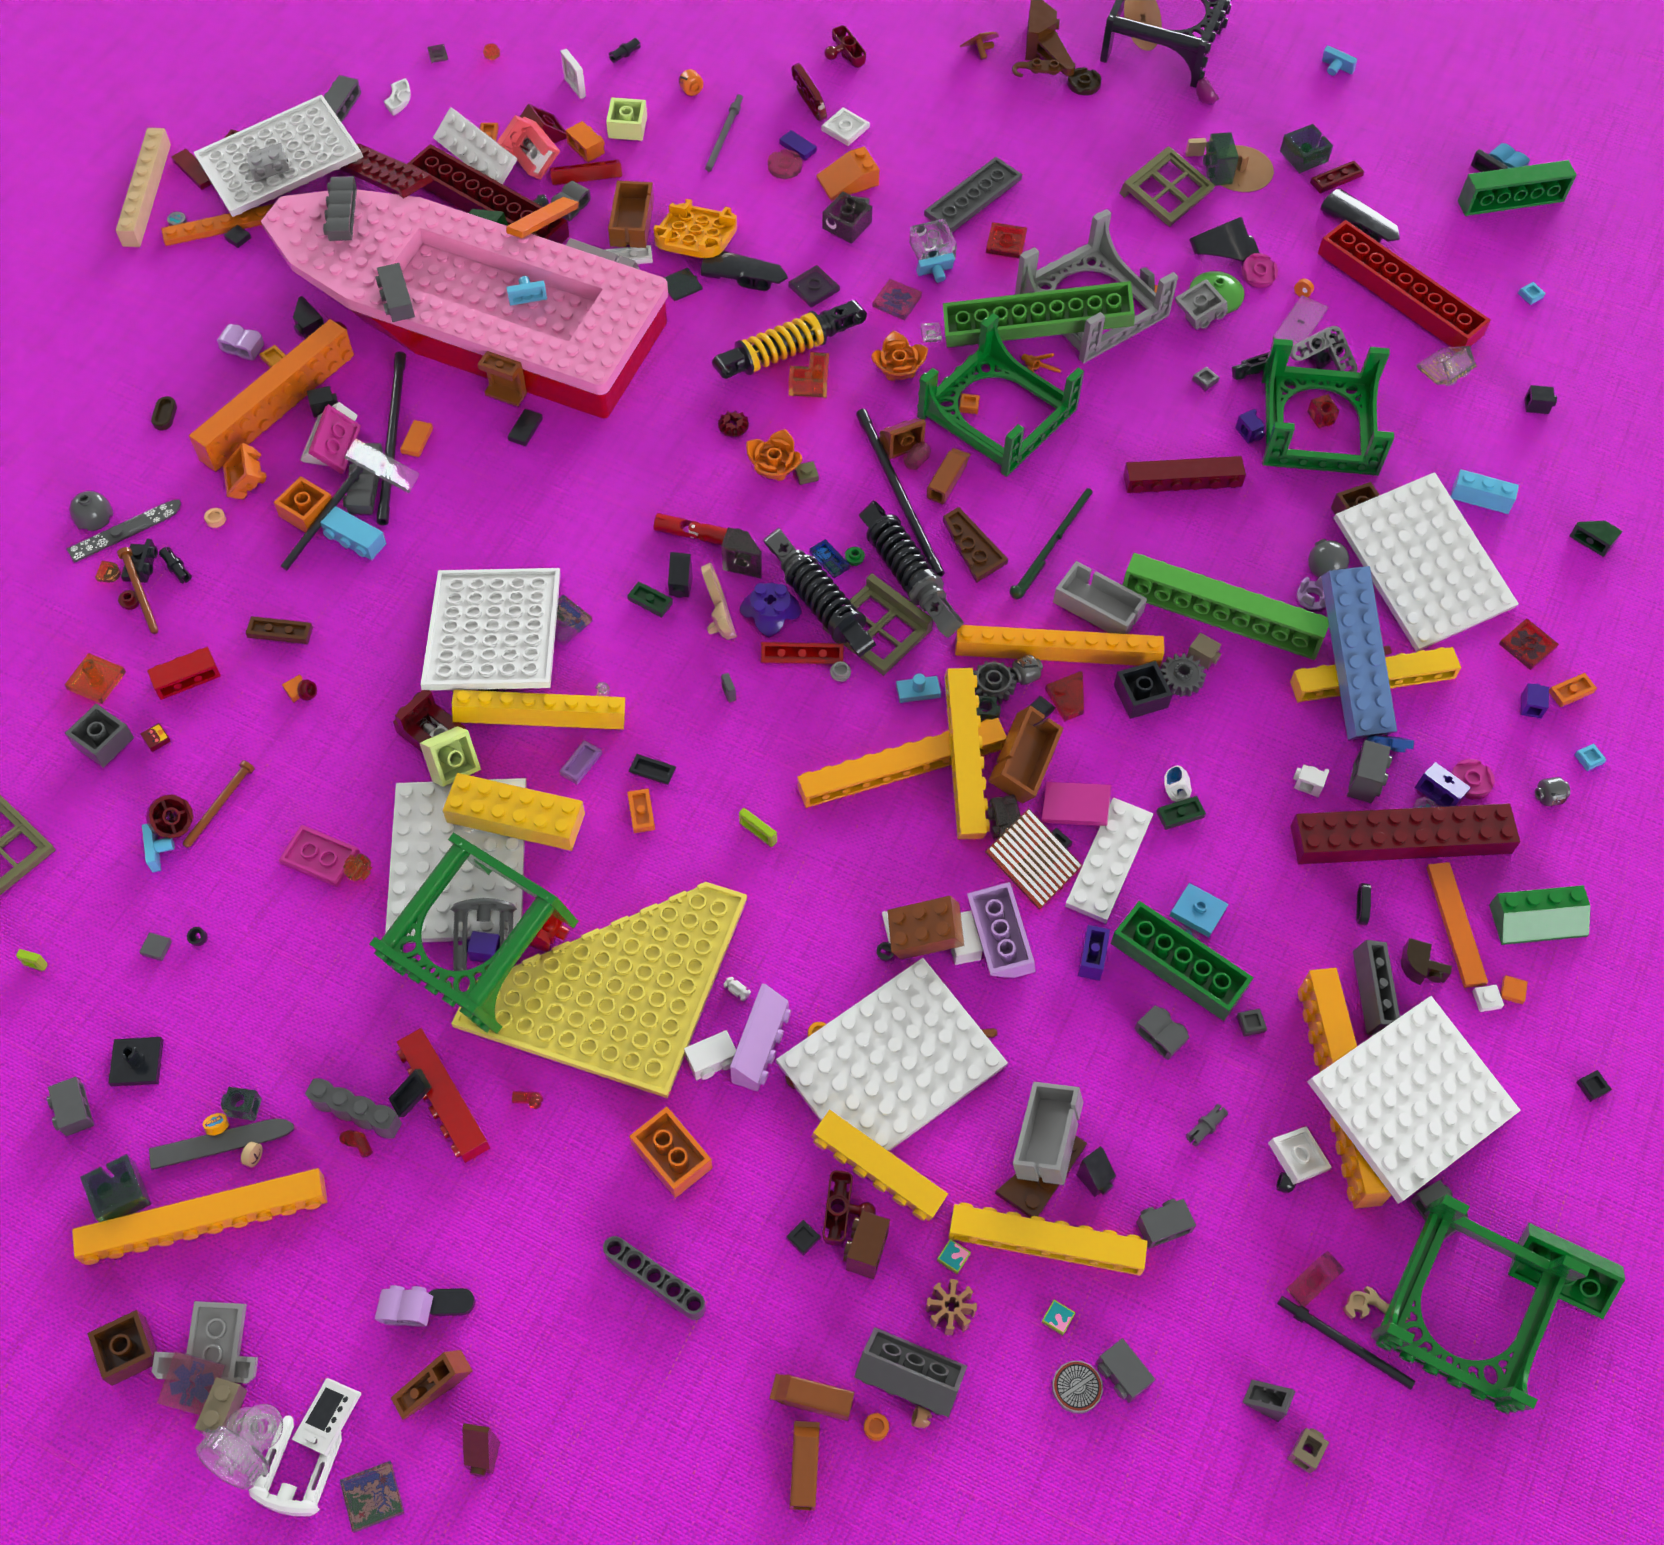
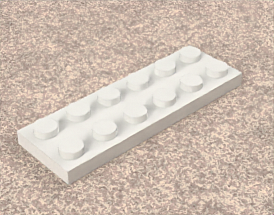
[433,107,518,184]
[1065,797,1153,923]

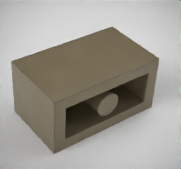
[195,1377,247,1441]

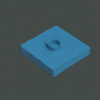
[1169,883,1229,938]

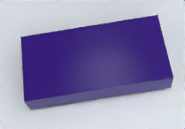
[779,130,817,160]

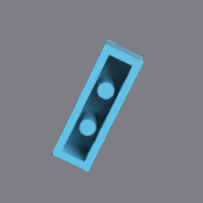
[1450,469,1519,514]
[320,506,387,560]

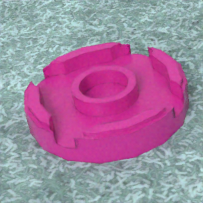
[1241,253,1278,288]
[1451,759,1495,800]

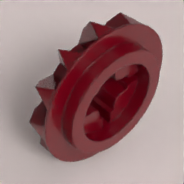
[718,410,749,437]

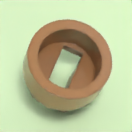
[911,1405,932,1428]

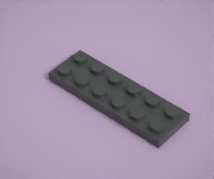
[924,157,1022,234]

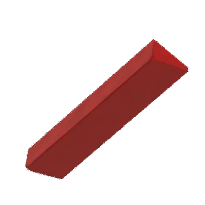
[550,159,622,185]
[761,642,844,664]

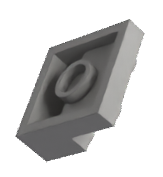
[247,143,290,181]
[1175,279,1228,330]

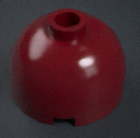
[146,794,194,838]

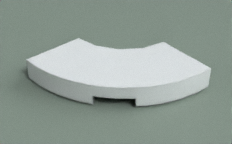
[384,78,411,116]

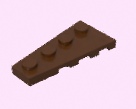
[995,1136,1087,1218]

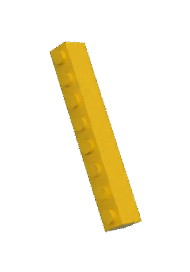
[1290,647,1461,703]
[944,668,990,839]
[452,690,625,730]
[948,1203,1148,1276]

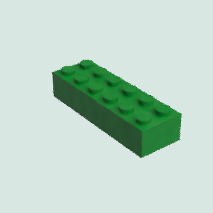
[1458,160,1577,216]
[1110,901,1254,1021]

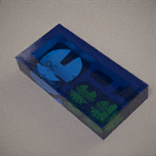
[810,539,850,578]

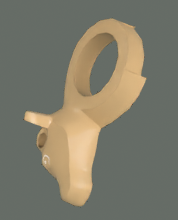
[701,563,737,640]

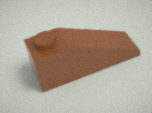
[391,1350,473,1420]

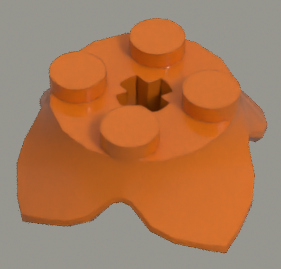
[871,330,928,381]
[746,429,802,481]

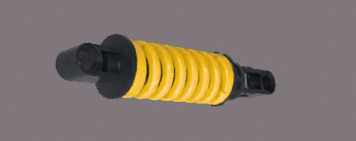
[712,300,867,379]

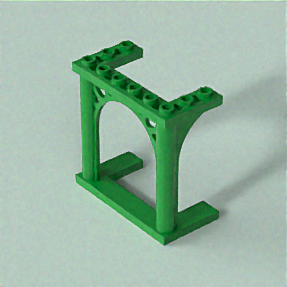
[917,313,1084,477]
[1262,338,1394,476]
[369,832,579,1034]
[1370,1194,1591,1414]

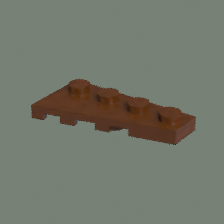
[943,507,1008,583]

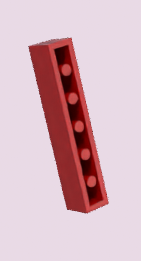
[396,1027,490,1163]

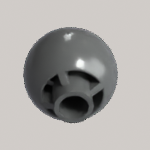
[1308,539,1349,578]

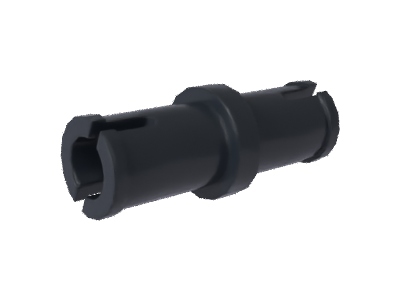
[609,38,641,63]
[159,547,192,584]

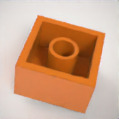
[274,476,332,533]

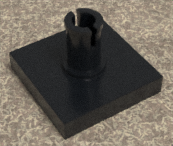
[108,1037,164,1087]

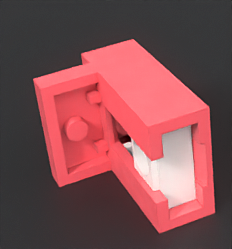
[497,115,560,180]

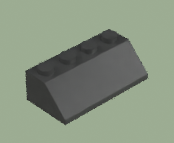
[854,1327,967,1417]

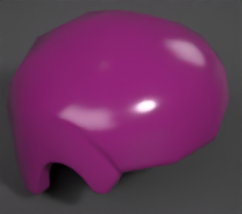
[1196,77,1220,104]

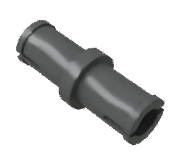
[1186,1104,1228,1146]

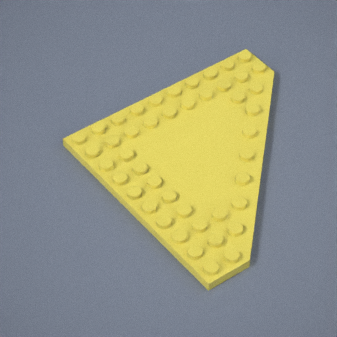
[451,882,747,1098]

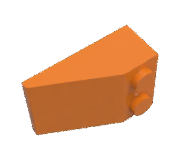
[816,146,880,201]

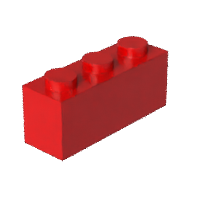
[147,646,221,700]

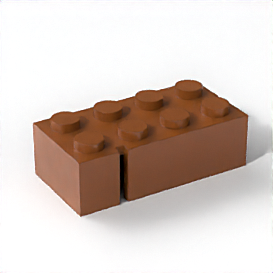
[608,181,654,248]
[988,706,1063,804]

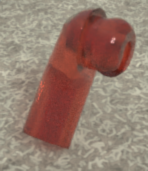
[512,1091,543,1109]
[339,1130,373,1158]

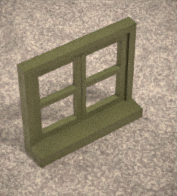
[1119,146,1215,227]
[823,573,933,676]
[0,795,56,895]

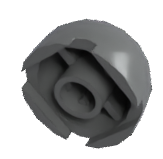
[69,491,113,531]

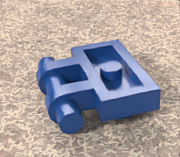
[1366,735,1414,752]

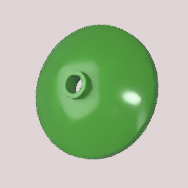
[1190,271,1244,314]

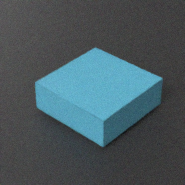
[1518,282,1546,305]
[1574,744,1606,771]

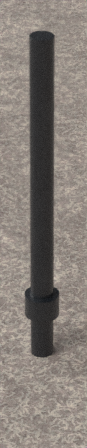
[1277,1296,1416,1390]

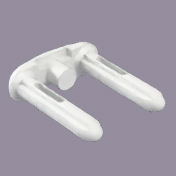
[248,1416,342,1516]

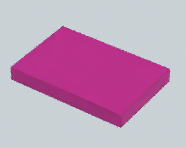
[308,404,361,474]
[1042,782,1112,826]
[279,825,360,887]

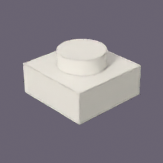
[1472,985,1504,1012]

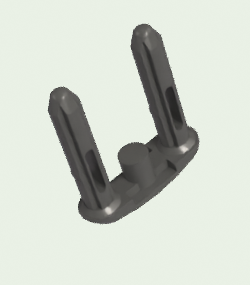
[450,898,517,971]

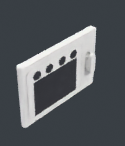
[292,1378,361,1456]

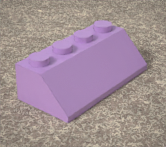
[967,882,1036,978]
[730,983,791,1091]

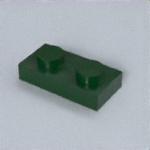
[627,581,673,618]
[1156,796,1206,830]

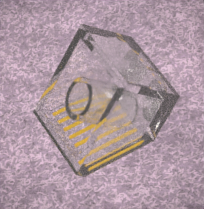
[1417,346,1477,386]

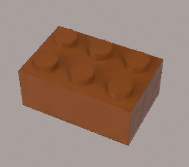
[887,895,964,960]

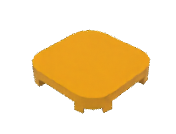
[653,199,737,258]

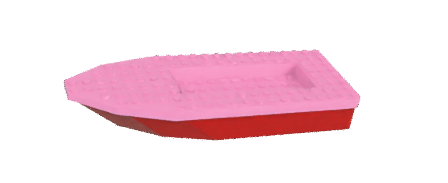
[261,190,668,419]

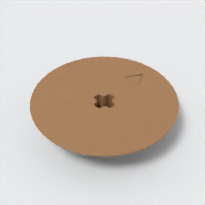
[1124,0,1162,51]
[1208,145,1274,192]

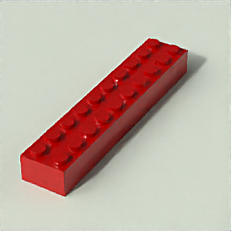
[1318,220,1491,354]

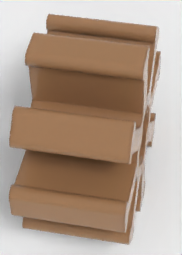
[926,1279,977,1335]

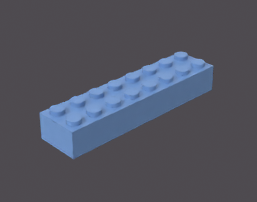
[1321,566,1397,740]

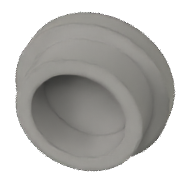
[830,661,851,682]

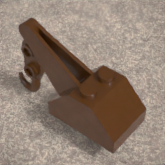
[1012,0,1075,77]

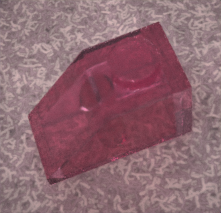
[1286,1251,1345,1307]

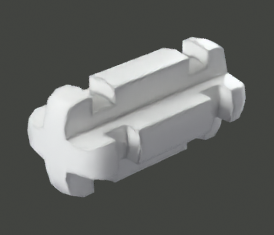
[723,977,751,1001]

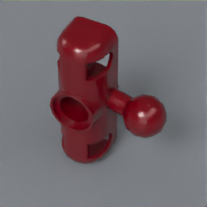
[825,25,866,68]
[823,1170,876,1245]

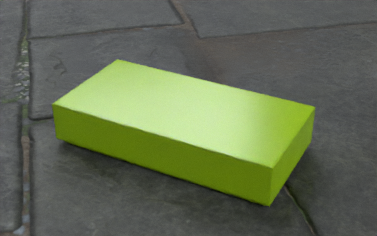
[739,808,777,847]

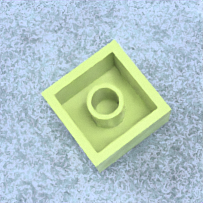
[606,97,647,141]
[419,726,481,787]

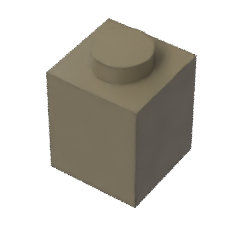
[1186,633,1222,670]

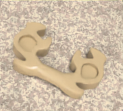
[1343,1286,1409,1331]

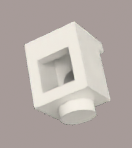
[1293,764,1329,797]

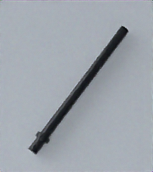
[281,463,365,571]

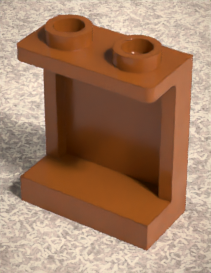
[478,351,527,406]

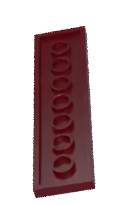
[340,144,433,199]

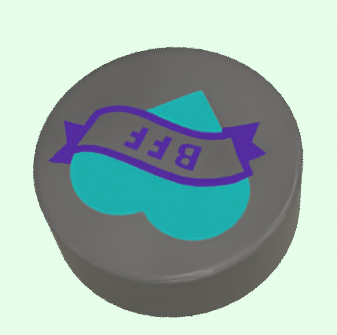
[167,212,187,226]

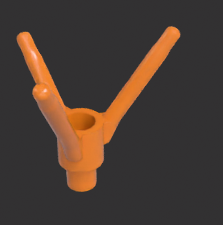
[1021,353,1061,373]

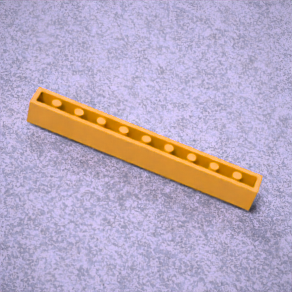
[955,625,1164,667]
[797,718,1007,808]
[72,1168,328,1265]

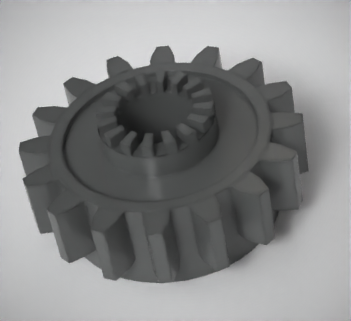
[1161,653,1206,697]
[973,661,1016,705]

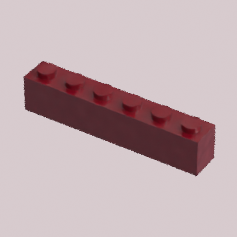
[1123,456,1246,493]

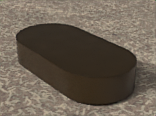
[151,396,177,430]

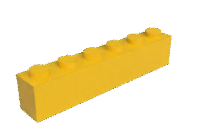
[811,1109,948,1221]

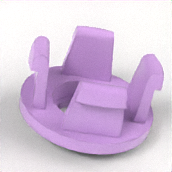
[1297,576,1326,610]

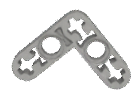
[1290,326,1358,372]

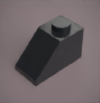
[293,296,324,339]
[668,552,693,597]
[1076,1146,1116,1197]

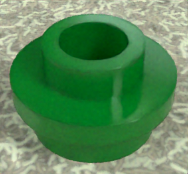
[845,547,865,566]

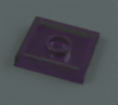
[789,265,840,308]

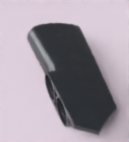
[1320,188,1400,242]
[701,251,788,291]

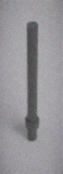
[705,94,743,172]

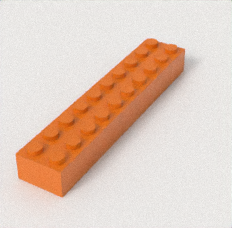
[189,319,354,472]

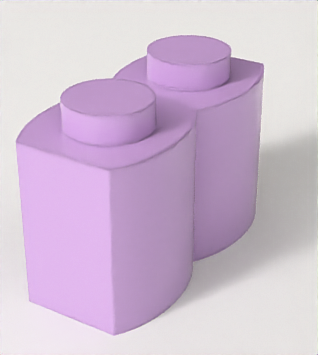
[217,324,264,360]
[375,1285,433,1327]

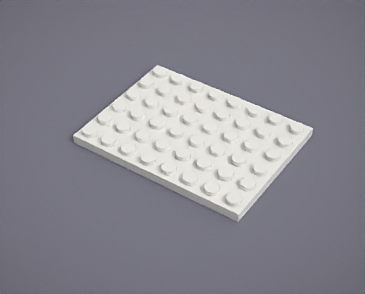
[194,95,363,217]
[1333,472,1519,652]
[421,568,560,690]
[385,778,527,943]
[776,958,1008,1151]
[1307,996,1521,1204]

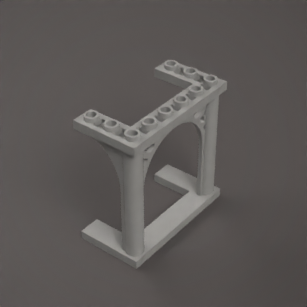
[1015,209,1178,364]

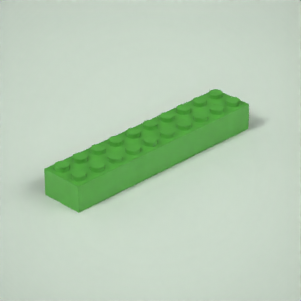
[943,281,1135,347]
[1123,553,1329,660]

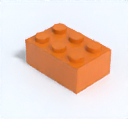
[629,1107,713,1198]

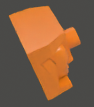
[223,443,266,500]

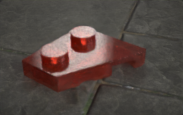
[1045,671,1084,722]

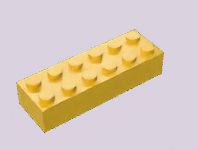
[443,773,585,851]

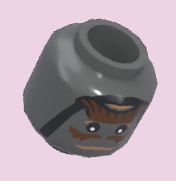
[1010,655,1043,685]
[1535,777,1570,806]

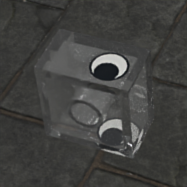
[909,218,957,261]

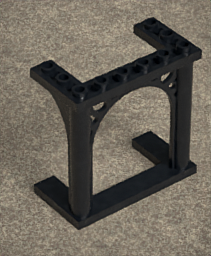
[1100,0,1232,88]

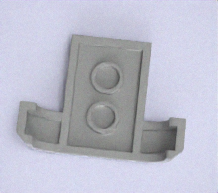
[152,1301,258,1384]

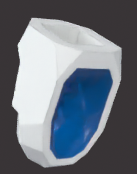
[1164,765,1192,802]

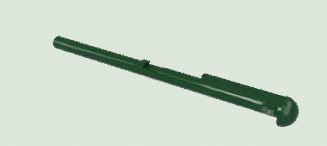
[1009,488,1093,599]

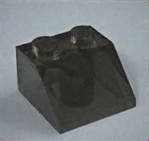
[721,527,762,579]

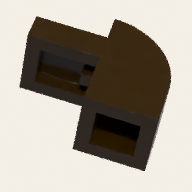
[1401,938,1452,985]

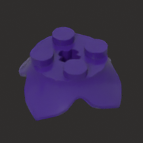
[739,583,802,638]

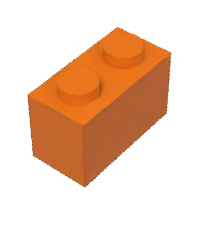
[565,121,605,163]

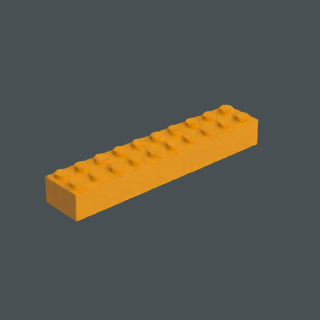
[1298,968,1391,1209]

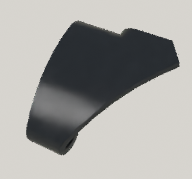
[1189,217,1260,262]

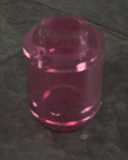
[903,442,931,470]

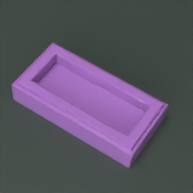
[559,740,602,785]

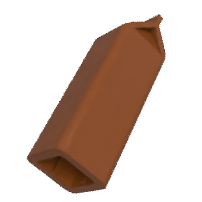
[927,448,971,504]
[769,1374,854,1421]
[789,1421,820,1511]

